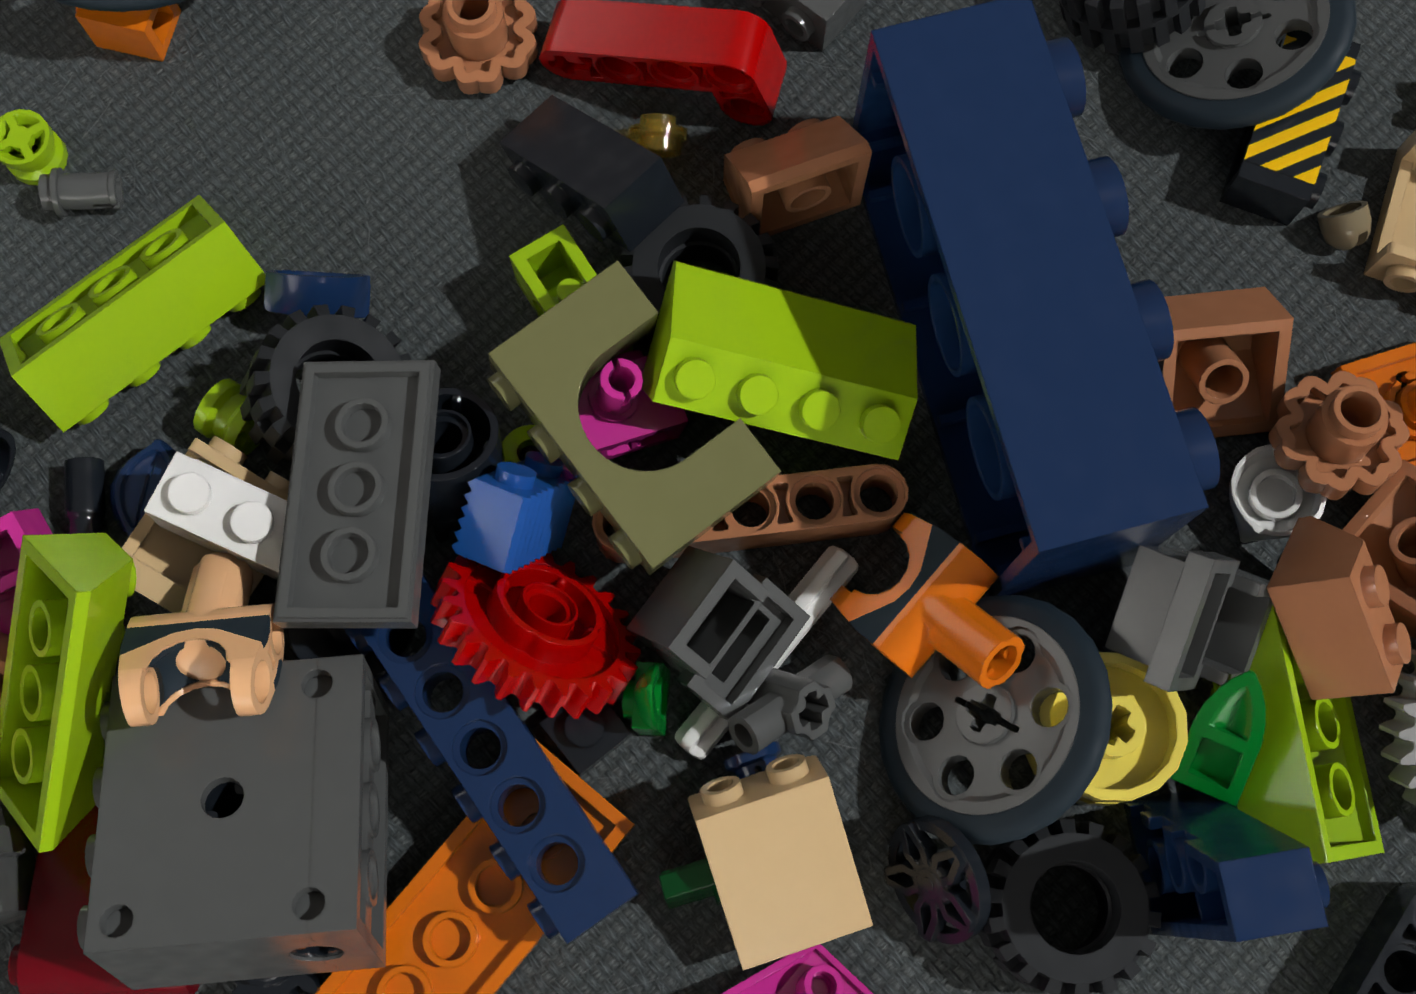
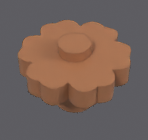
[418,0,538,95]
[1268,371,1410,500]

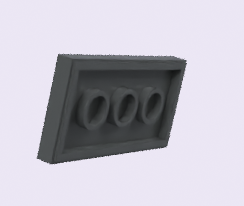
[273,360,441,629]

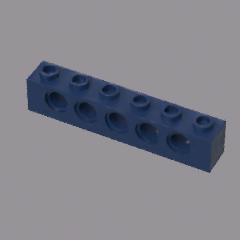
[343,574,640,944]

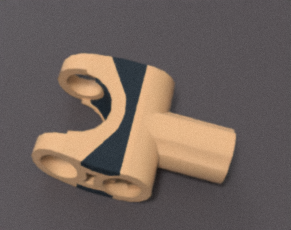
[118,552,284,727]

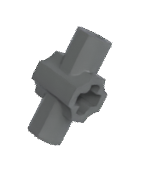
[728,654,853,755]

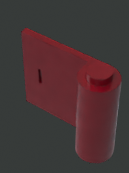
[8,804,200,994]

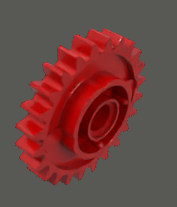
[430,553,641,719]

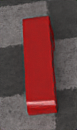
[539,0,787,126]

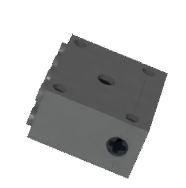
[77,654,389,990]

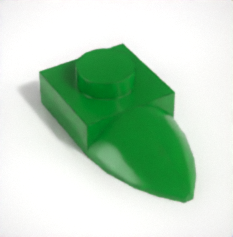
[622,661,671,737]
[1170,670,1266,807]

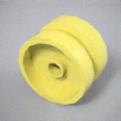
[1025,652,1188,806]

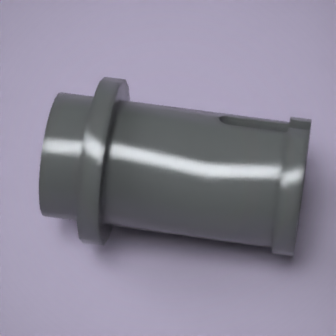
[38,168,124,217]

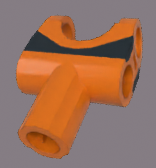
[830,513,1025,689]

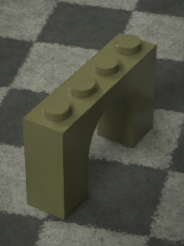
[487,260,781,575]

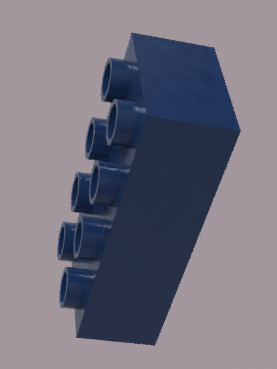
[852,0,1220,597]

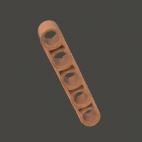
[592,464,908,563]

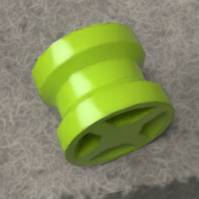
[0,109,68,185]
[193,378,259,455]

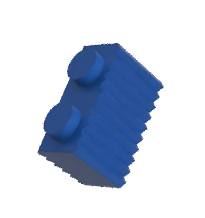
[451,451,575,574]

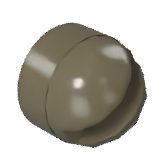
[1317,201,1372,251]

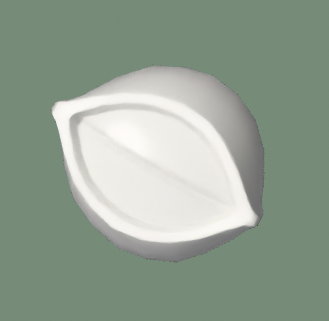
[1229,444,1327,543]

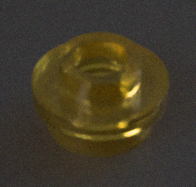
[627,113,688,158]

